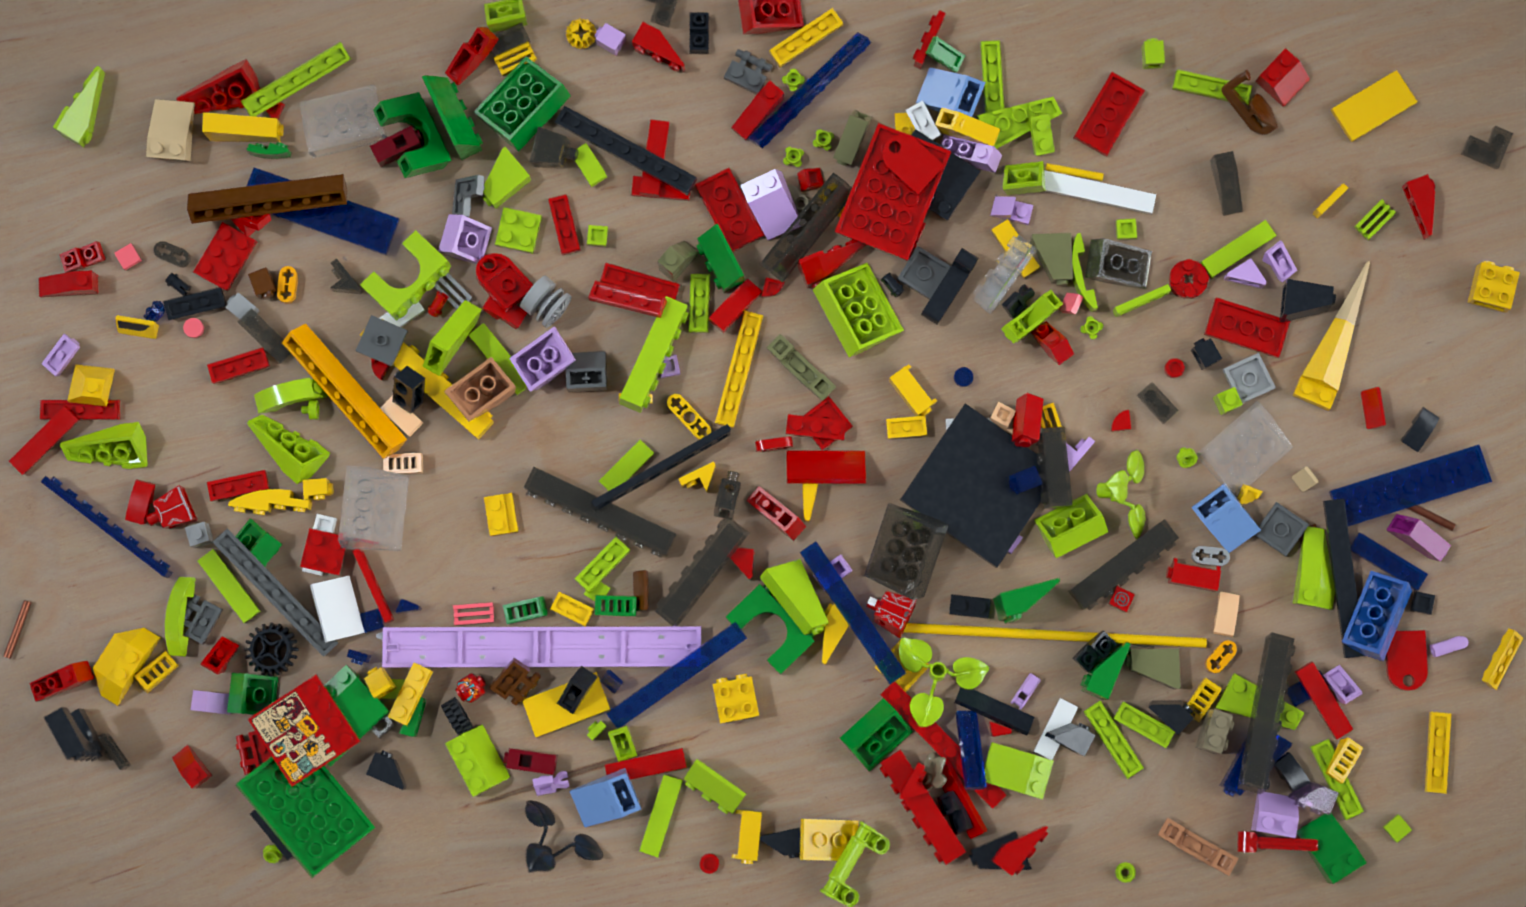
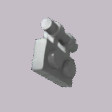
[724,49,773,95]
[184,594,223,645]

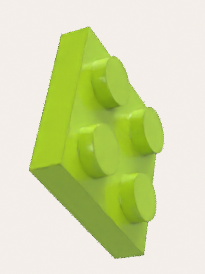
[495,207,542,254]

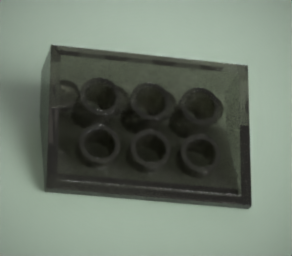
[864,503,949,600]

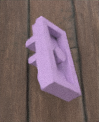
[42,334,80,376]

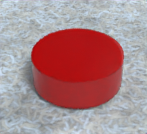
[1164,358,1185,378]
[699,853,720,874]

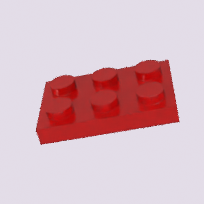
[193,222,257,292]

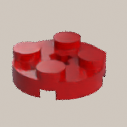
[1169,259,1209,299]

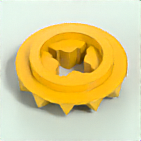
[566,18,596,49]

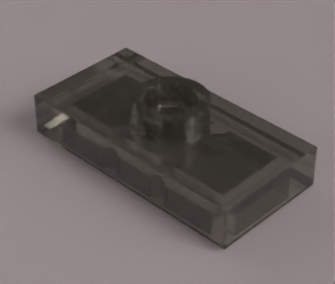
[97,733,131,770]

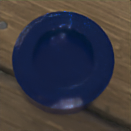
[953,367,974,387]

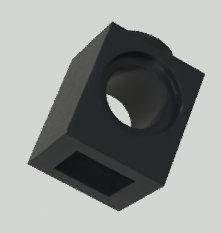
[1191,338,1222,370]

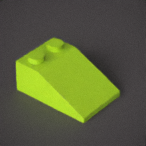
[980,742,1054,800]

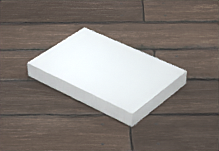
[310,576,365,643]

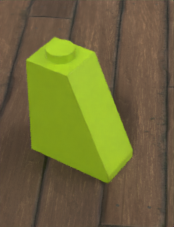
[482,147,531,209]

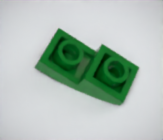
[246,142,292,159]

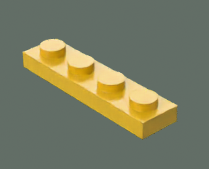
[769,8,843,67]
[1425,712,1451,794]

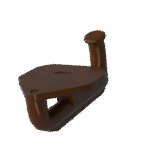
[1222,69,1278,135]

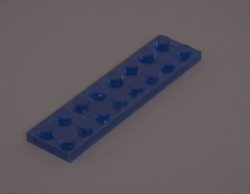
[247,167,400,256]
[1329,445,1492,527]

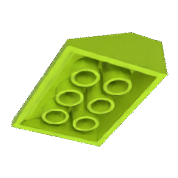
[813,263,904,358]

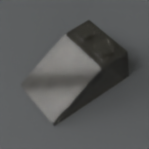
[1085,238,1152,289]

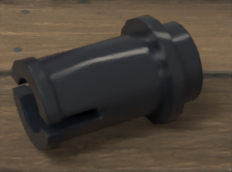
[880,272,905,298]
[165,273,191,296]

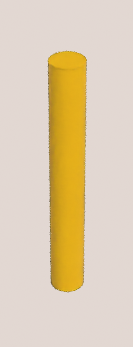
[1045,163,1104,181]

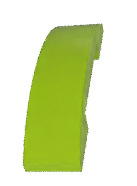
[1072,233,1098,312]
[165,577,196,657]

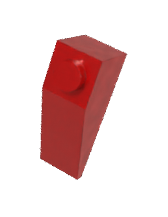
[731,80,784,141]
[1402,174,1435,240]
[39,270,99,297]
[746,486,807,541]

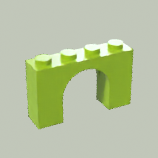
[360,230,452,321]

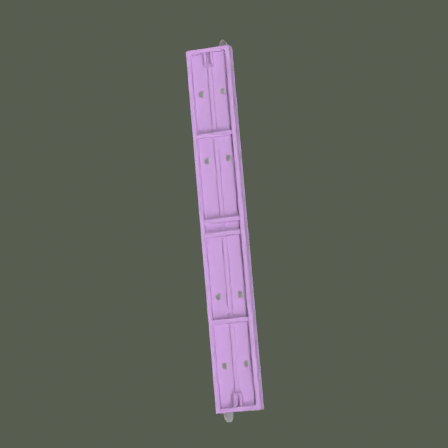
[376,626,709,668]

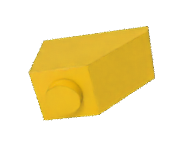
[364,667,397,699]

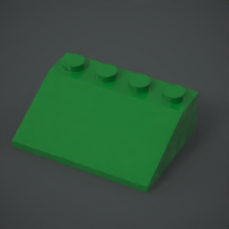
[474,56,571,152]
[422,75,483,160]
[993,578,1060,624]
[324,665,389,767]

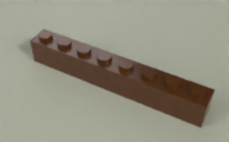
[187,174,347,224]

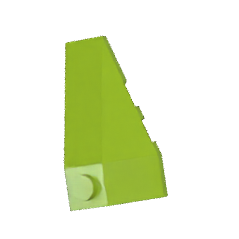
[60,422,148,469]
[1292,526,1335,610]

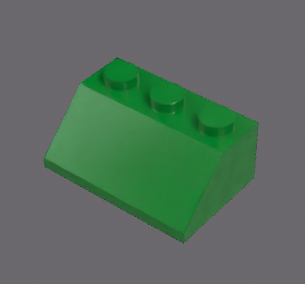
[696,224,745,293]
[840,698,913,772]

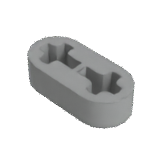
[1191,546,1230,566]

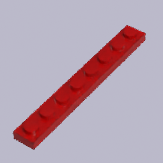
[880,681,1006,809]

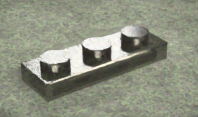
[237,308,290,363]

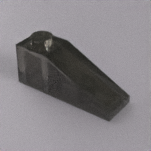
[1210,151,1243,216]

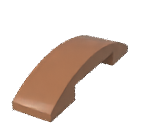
[1158,818,1239,876]

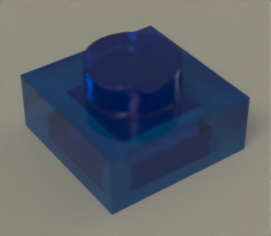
[360,609,385,633]
[347,649,371,665]

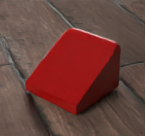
[797,168,824,191]
[988,722,1012,737]

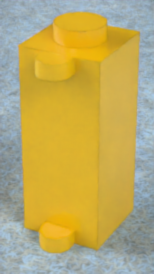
[889,364,938,417]
[731,810,762,864]

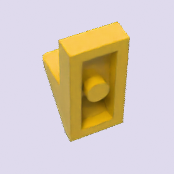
[678,461,716,493]

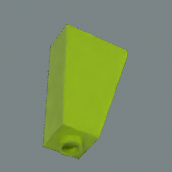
[423,300,482,376]
[760,559,829,635]

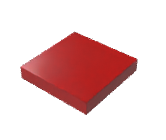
[803,396,853,451]

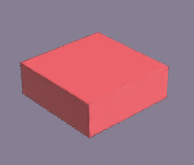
[114,243,142,270]
[1059,293,1083,314]

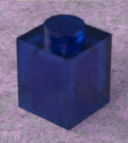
[1009,466,1042,495]

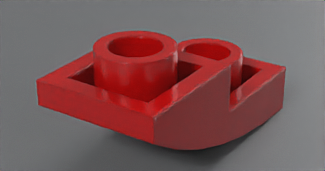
[59,241,106,273]
[481,295,527,329]
[125,479,156,525]

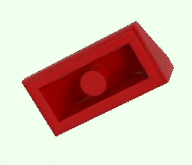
[1361,387,1386,430]

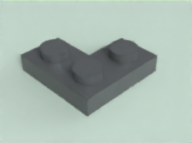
[452,175,484,217]

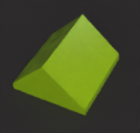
[484,0,528,33]
[1003,161,1046,195]

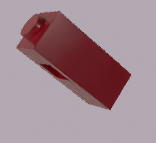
[370,126,423,167]
[503,748,558,775]

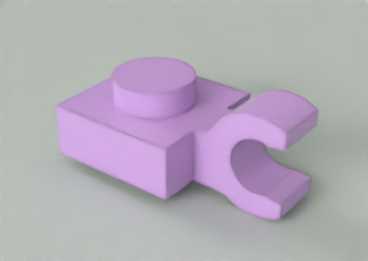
[533,771,569,796]

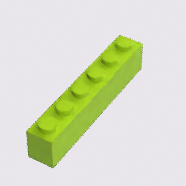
[619,296,689,413]

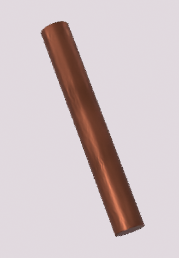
[1399,497,1456,531]
[3,600,32,659]

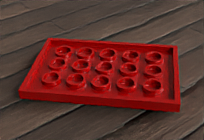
[835,123,951,261]

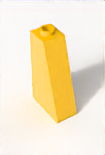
[202,113,284,142]

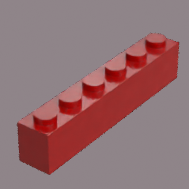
[879,749,966,865]

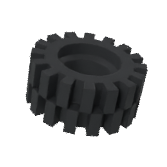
[441,697,473,736]

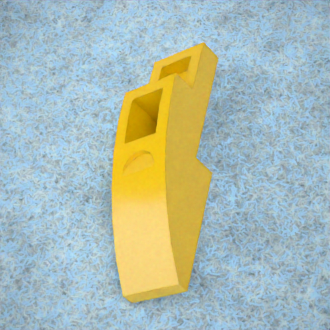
[228,489,312,515]

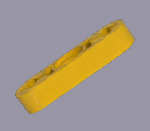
[667,394,711,440]

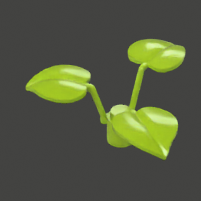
[1096,449,1146,539]
[899,638,989,727]

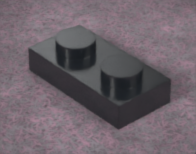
[949,594,991,619]

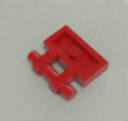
[235,731,272,775]

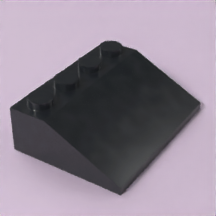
[911,129,981,220]

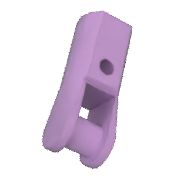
[1430,636,1468,657]
[1010,673,1041,710]

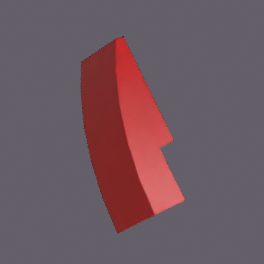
[445,27,499,85]
[709,279,763,334]

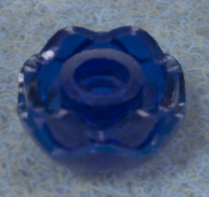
[143,301,165,322]

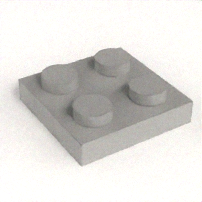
[1222,353,1276,403]

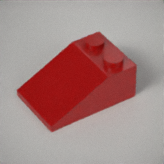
[738,0,804,34]

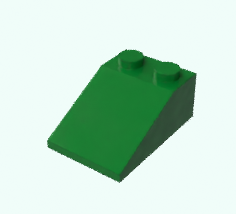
[1080,642,1131,700]
[1296,811,1367,884]

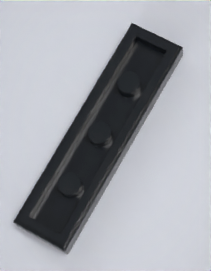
[954,687,1035,736]

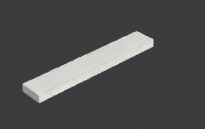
[1044,170,1156,214]

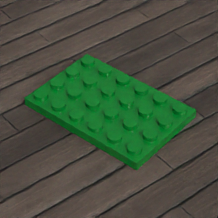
[235,757,376,878]

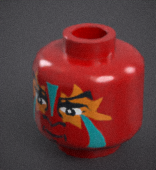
[455,673,486,703]

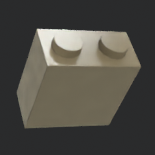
[1195,709,1234,754]

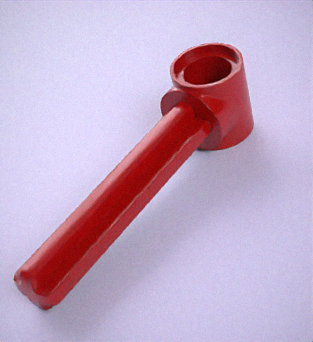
[1237,831,1318,853]

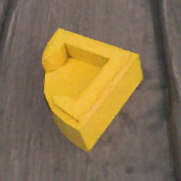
[1237,484,1263,504]

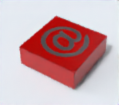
[1108,586,1135,612]

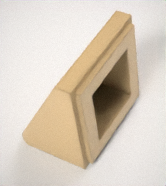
[1292,466,1318,492]

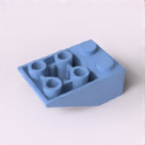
[916,68,985,117]
[1192,483,1261,553]
[570,768,641,827]

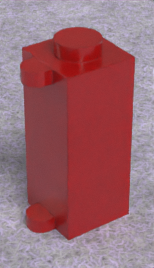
[1012,393,1044,447]
[1166,558,1221,592]

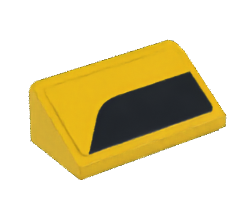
[115,315,159,339]

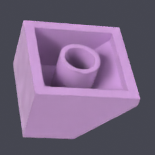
[438,214,492,264]
[1251,791,1299,838]

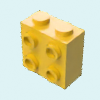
[1467,261,1520,313]
[712,673,759,724]

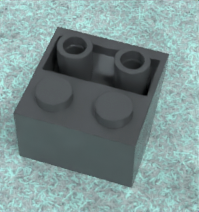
[566,351,607,392]

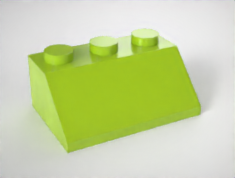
[1034,494,1108,558]
[445,725,511,797]
[684,759,746,814]

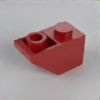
[1031,321,1074,365]

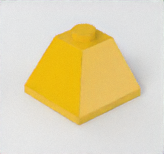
[67,364,115,406]

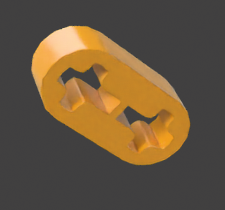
[277,266,298,304]
[1205,640,1237,673]

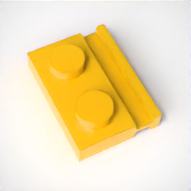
[484,492,519,537]

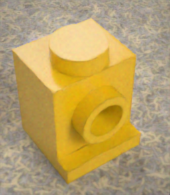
[303,478,334,501]

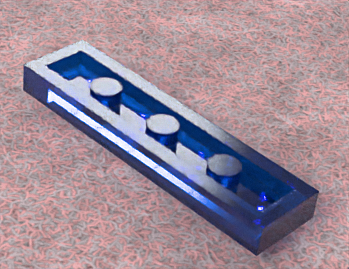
[1350,532,1428,591]
[955,710,987,790]

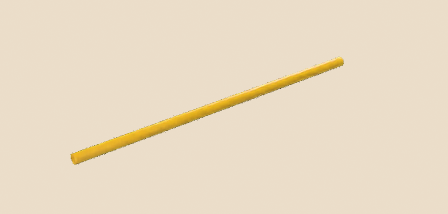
[903,623,1207,648]

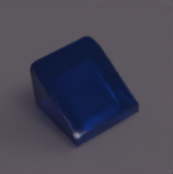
[395,599,422,614]
[601,670,624,694]

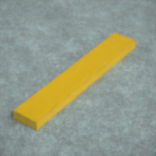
[715,311,763,428]

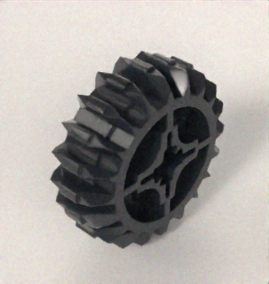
[244,623,299,677]

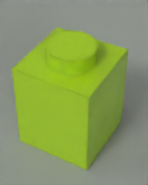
[1141,38,1165,69]
[1213,387,1243,415]

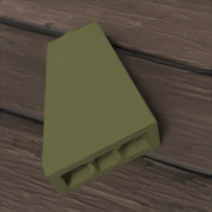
[833,110,872,166]
[1030,233,1073,286]
[657,241,699,282]
[1125,649,1181,689]

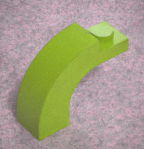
[1001,289,1063,344]
[254,378,328,414]

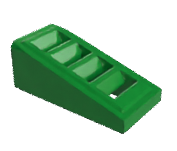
[594,595,636,616]
[503,596,548,625]
[399,697,427,737]

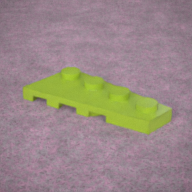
[976,96,1062,149]
[1215,673,1304,730]

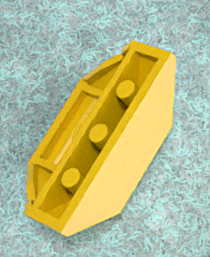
[93,628,161,706]

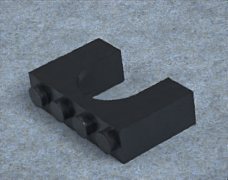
[44,707,106,762]

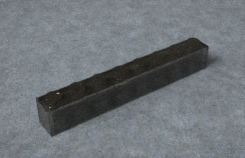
[523,467,677,558]
[1237,632,1296,794]

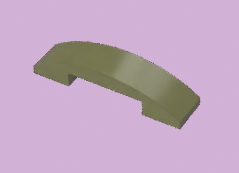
[766,334,836,401]

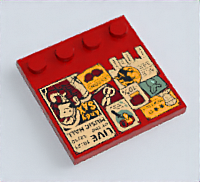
[248,674,361,786]

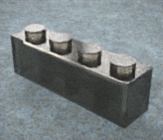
[1035,427,1073,509]

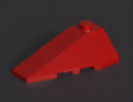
[798,240,865,289]

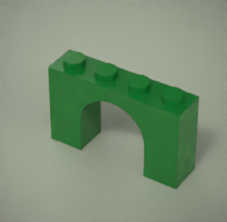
[373,92,451,178]
[725,584,815,675]

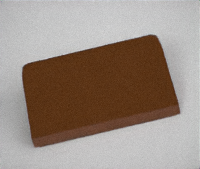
[633,570,649,611]

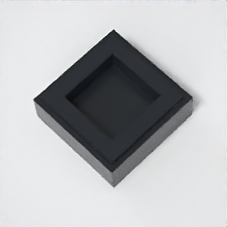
[1410,591,1435,615]

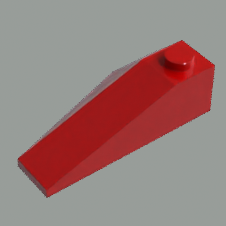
[176,59,260,114]

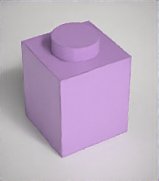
[595,23,626,56]

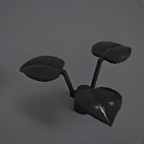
[525,800,603,873]

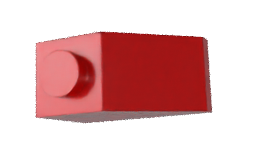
[172,745,213,788]

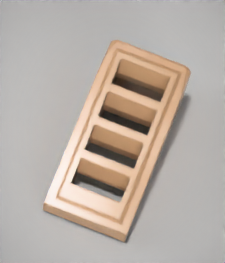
[383,453,423,475]

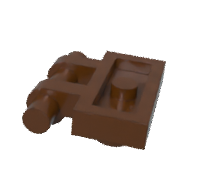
[490,658,541,706]

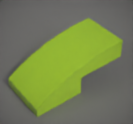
[570,143,608,187]

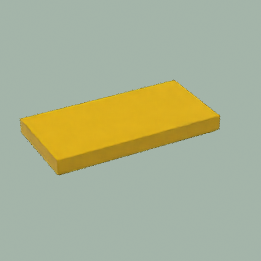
[1330,70,1417,142]
[523,672,610,738]

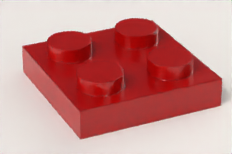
[300,528,349,576]

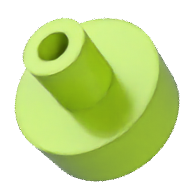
[301,400,319,420]
[1176,447,1198,468]

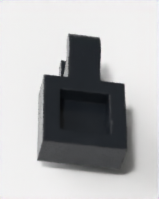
[1001,284,1035,319]

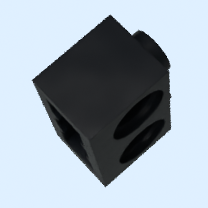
[392,366,425,414]

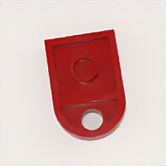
[883,134,945,195]
[476,253,533,312]
[1385,630,1428,691]

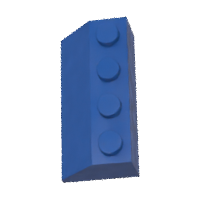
[1342,571,1412,661]

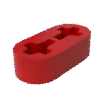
[755,436,793,452]

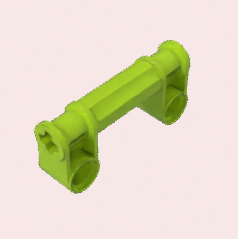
[820,821,890,907]

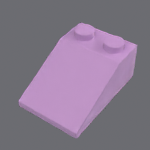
[741,169,803,241]
[509,327,576,392]

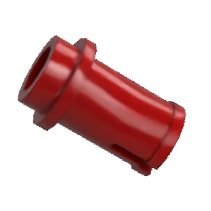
[428,291,449,317]

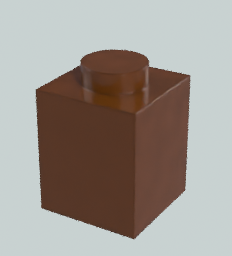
[248,267,277,300]

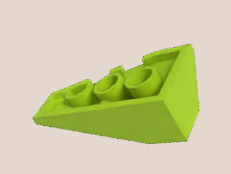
[53,66,105,148]
[247,414,330,484]

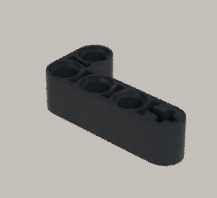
[921,248,979,325]

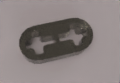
[153,241,191,268]

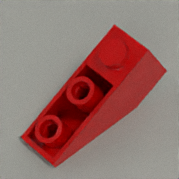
[632,21,685,72]
[29,660,94,702]
[991,825,1049,876]

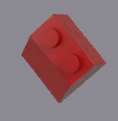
[1255,48,1310,107]

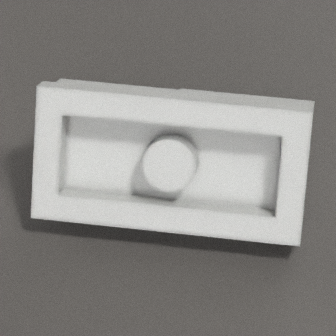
[906,101,941,140]

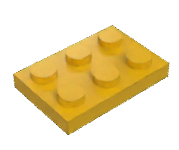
[800,819,859,861]

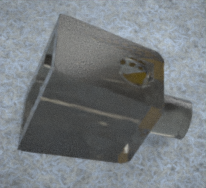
[529,127,578,168]
[714,471,741,521]

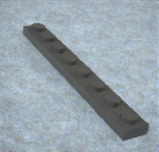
[212,528,338,657]

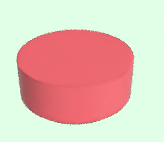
[183,318,204,338]

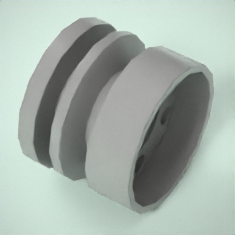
[520,275,572,328]

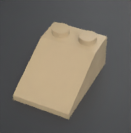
[146,99,194,161]

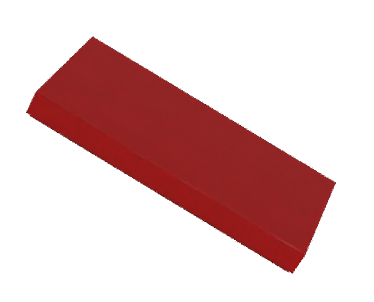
[1073,72,1145,157]
[695,168,765,252]
[1204,297,1291,358]
[786,451,866,484]

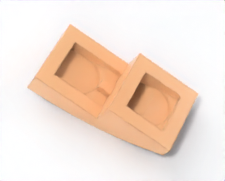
[380,395,423,437]
[990,402,1016,435]
[1213,592,1240,637]

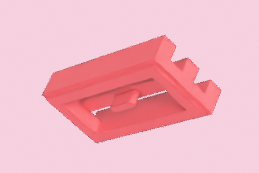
[453,602,494,625]

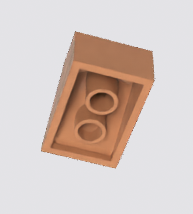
[444,357,516,422]

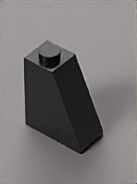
[1279,279,1336,322]
[969,831,1032,870]

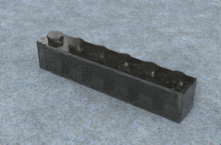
[760,172,852,283]
[655,517,749,626]
[1068,519,1179,610]

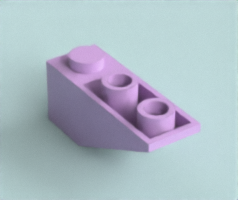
[940,135,1002,173]

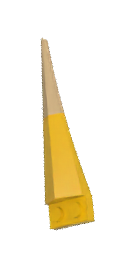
[1292,261,1370,411]

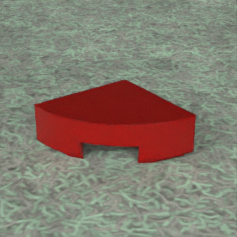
[266,102,285,120]
[762,277,785,298]
[371,359,390,381]
[1111,410,1131,432]

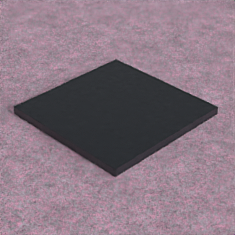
[899,403,1061,568]

